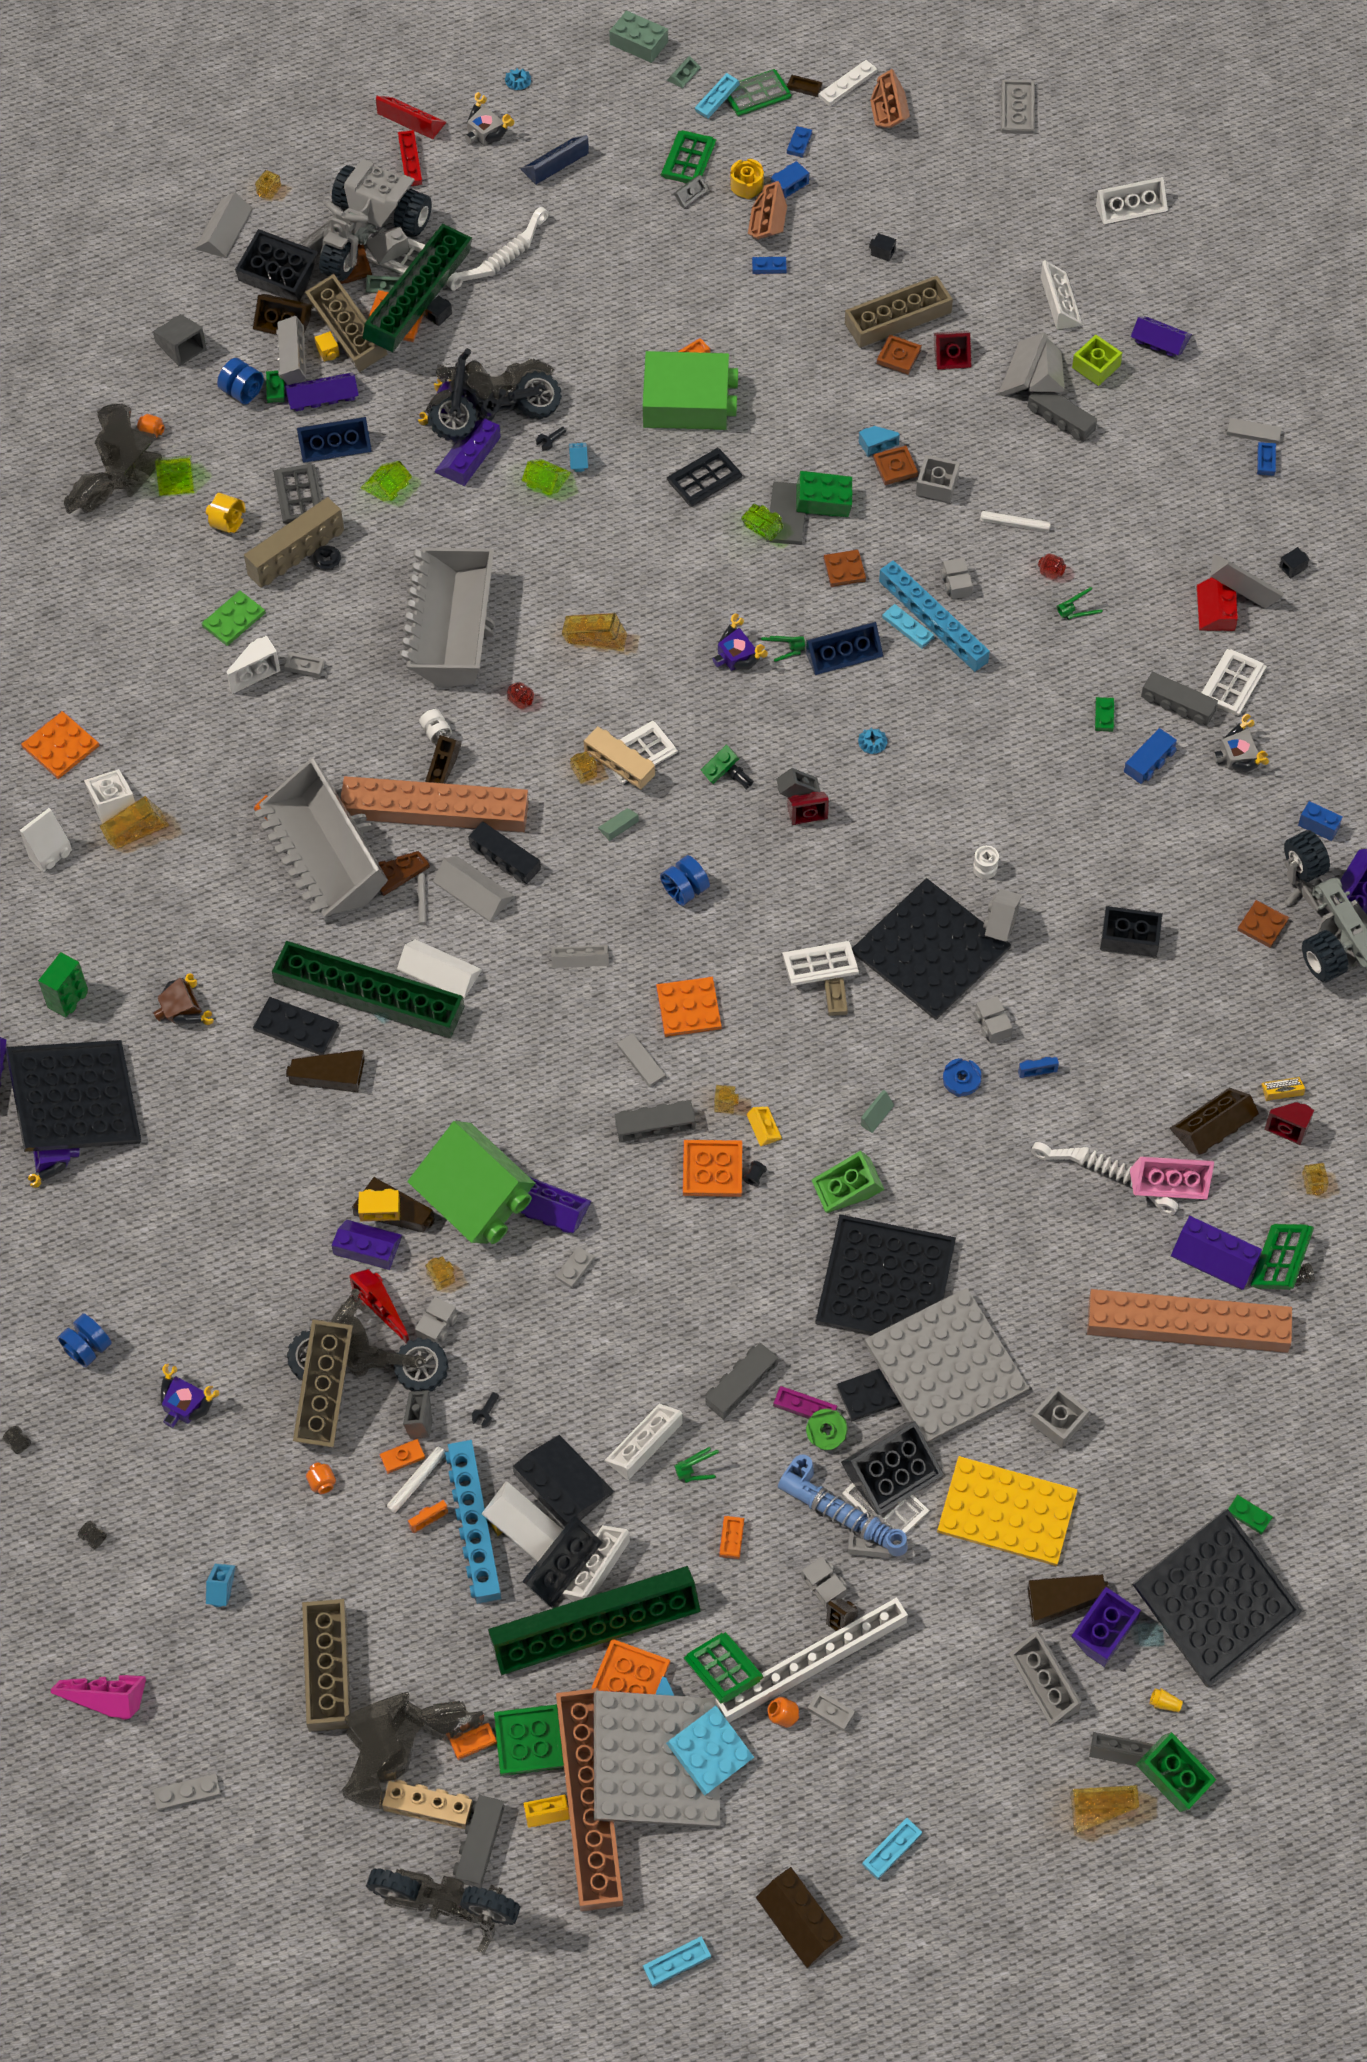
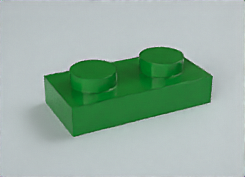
[266,370,285,403]
[1095,697,1114,732]
[700,744,740,784]
[1228,1495,1273,1535]

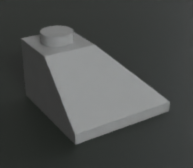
[365,227,410,265]

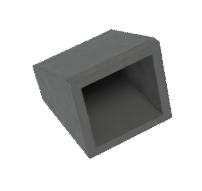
[153,314,207,366]

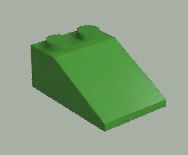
[812,1151,885,1213]

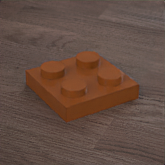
[876,335,922,375]
[873,446,918,485]
[823,550,866,587]
[1237,900,1289,948]

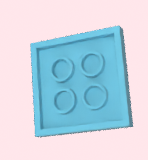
[666,1706,754,1796]

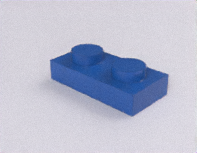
[787,126,812,158]
[752,257,787,274]
[1257,442,1276,476]
[1018,1057,1059,1078]

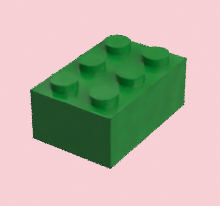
[796,471,852,517]
[38,952,88,1018]
[1135,1732,1216,1812]

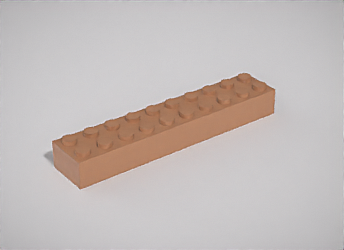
[340,776,529,832]
[1087,1289,1292,1353]
[556,1688,623,1912]

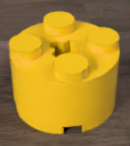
[730,159,764,199]
[206,492,246,533]

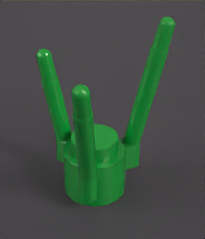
[1057,587,1103,620]
[761,636,805,662]
[674,1447,719,1483]

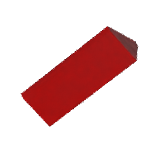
[376,95,446,139]

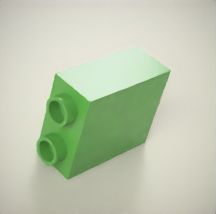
[643,351,738,430]
[407,1121,535,1244]

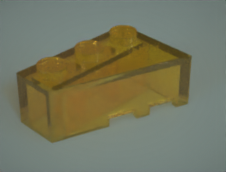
[562,613,627,651]
[100,796,169,849]
[1070,1785,1139,1835]

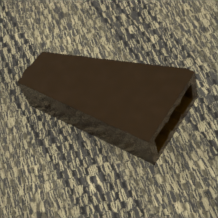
[286,1050,365,1092]
[352,1177,435,1233]
[1027,1574,1109,1627]

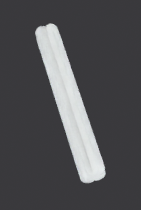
[980,511,1050,532]
[387,1447,445,1513]

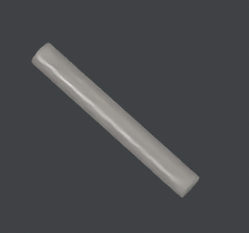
[417,874,426,925]

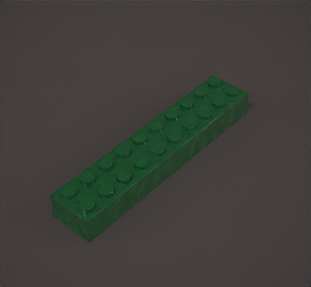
[362,223,472,353]
[272,941,465,1039]
[488,1566,701,1676]

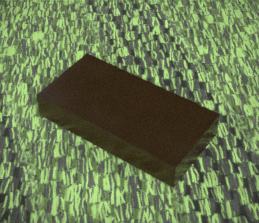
[787,75,823,97]

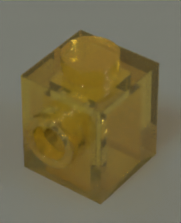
[255,170,281,200]
[570,751,597,784]
[714,1085,739,1114]
[1302,1163,1329,1196]
[425,1256,455,1291]

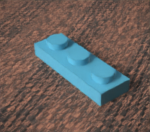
[695,73,740,119]
[882,604,934,649]
[862,1818,922,1880]
[643,1936,711,1987]

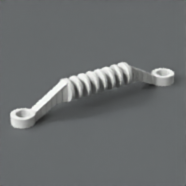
[447,207,549,291]
[1031,1142,1179,1215]

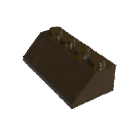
[1170,1087,1259,1155]
[756,1867,843,1969]

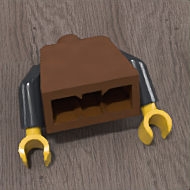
[154,973,214,1025]

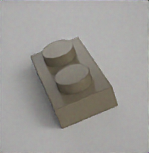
[824,978,848,1016]

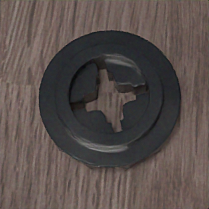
[313,545,341,571]

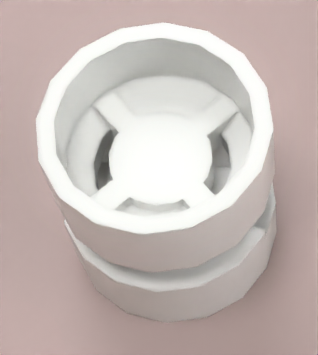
[419,709,452,744]
[973,845,999,879]

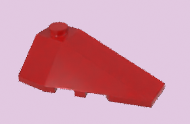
[349,1269,409,1344]

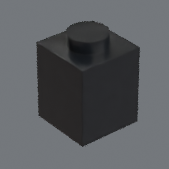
[869,233,897,262]
[425,295,452,326]
[1279,547,1309,579]

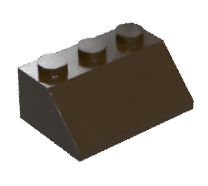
[253,294,312,335]

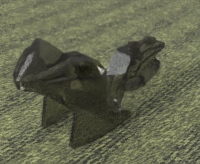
[64,403,162,514]
[341,1692,484,1809]

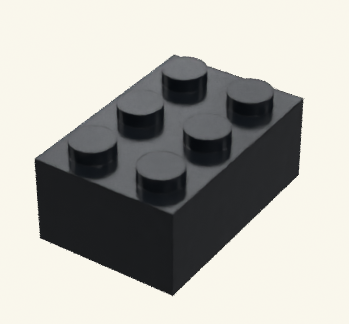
[1100,906,1163,957]

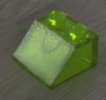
[155,455,194,496]
[521,459,571,495]
[360,460,412,501]

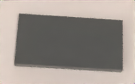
[766,481,805,545]

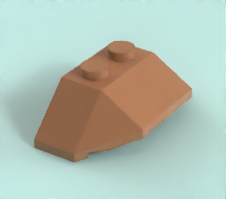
[870,69,910,128]
[748,181,787,239]

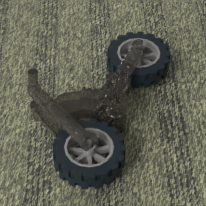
[287,1289,449,1392]
[366,1868,521,1954]

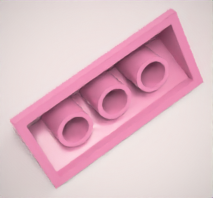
[1130,1157,1214,1199]

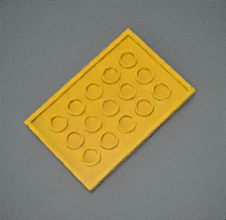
[937,1456,1078,1566]

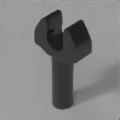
[536,426,566,451]
[472,1392,499,1428]

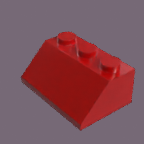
[1196,577,1238,631]

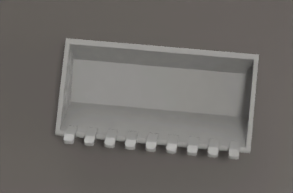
[400,548,495,688]
[254,758,388,917]

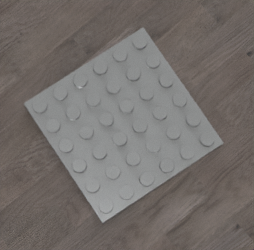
[864,1288,1029,1443]
[594,1691,720,1827]

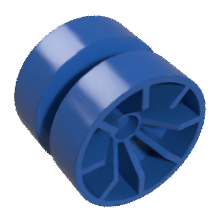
[217,358,264,404]
[660,855,710,906]
[57,1313,112,1368]

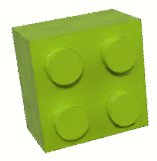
[1072,335,1122,386]

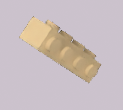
[584,726,655,790]
[382,1780,473,1829]

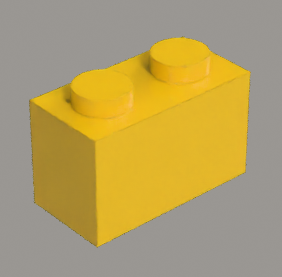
[358,1189,400,1222]

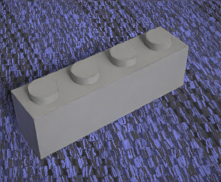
[276,316,306,385]

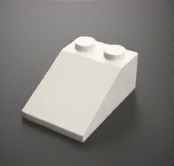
[226,636,280,694]
[84,769,138,824]
[20,808,72,872]

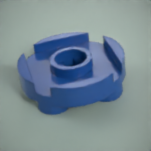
[943,1058,981,1097]

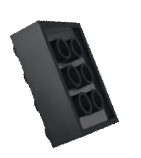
[235,229,318,301]
[841,1421,943,1515]
[513,1435,614,1528]

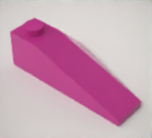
[51,1675,146,1720]

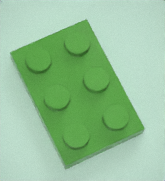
[201,590,266,646]

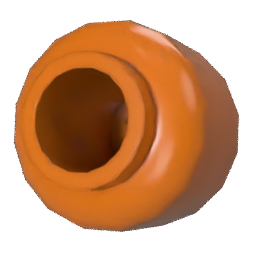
[137,414,165,439]
[306,1462,336,1494]
[768,1697,799,1728]

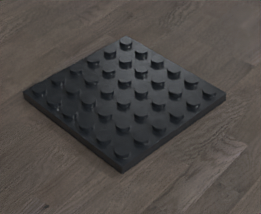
[852,878,1011,1020]
[6,1040,141,1152]
[815,1214,956,1335]
[1132,1509,1302,1687]

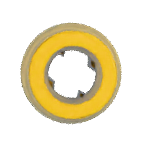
[1149,1688,1183,1713]

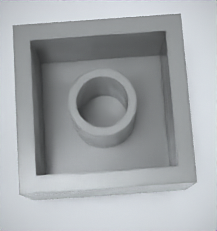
[916,455,960,503]
[983,889,1022,942]
[1030,1386,1089,1448]

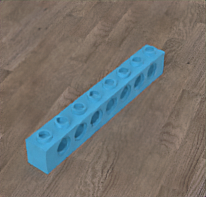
[879,560,990,672]
[445,1440,501,1604]

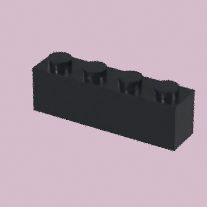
[468,821,541,884]

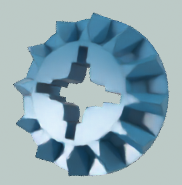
[505,68,531,90]
[858,727,888,754]

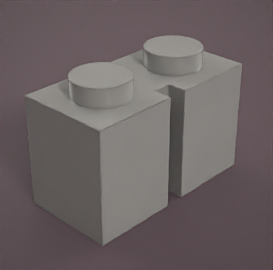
[940,557,973,600]
[974,996,1013,1043]
[415,1297,458,1344]
[801,1557,847,1609]

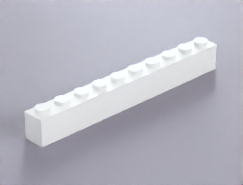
[715,1598,908,1723]

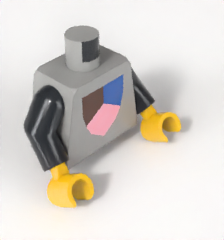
[465,92,514,145]
[1213,714,1269,773]

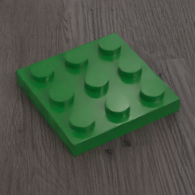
[494,1704,564,1776]

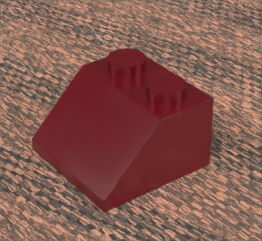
[934,331,971,370]
[787,792,829,825]
[1264,1102,1315,1145]

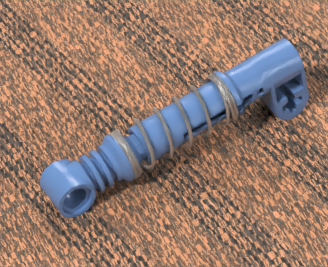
[778,1455,908,1556]

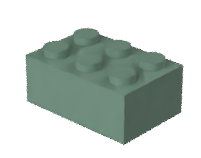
[609,10,668,63]

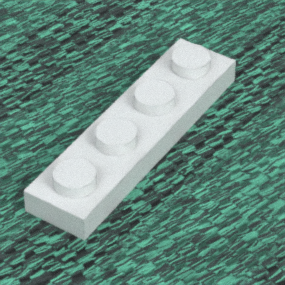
[818,60,877,106]

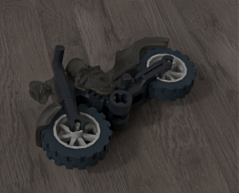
[426,348,562,442]

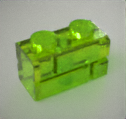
[741,503,784,541]

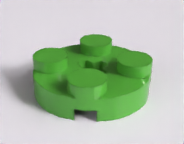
[806,1408,848,1450]

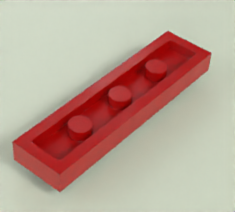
[398,130,423,186]

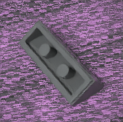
[1089,1732,1154,1766]

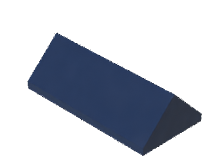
[520,135,589,185]
[297,417,372,463]
[806,621,884,675]

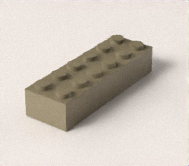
[305,274,388,372]
[845,276,953,348]
[244,497,344,588]
[293,1319,353,1447]
[302,1599,351,1732]

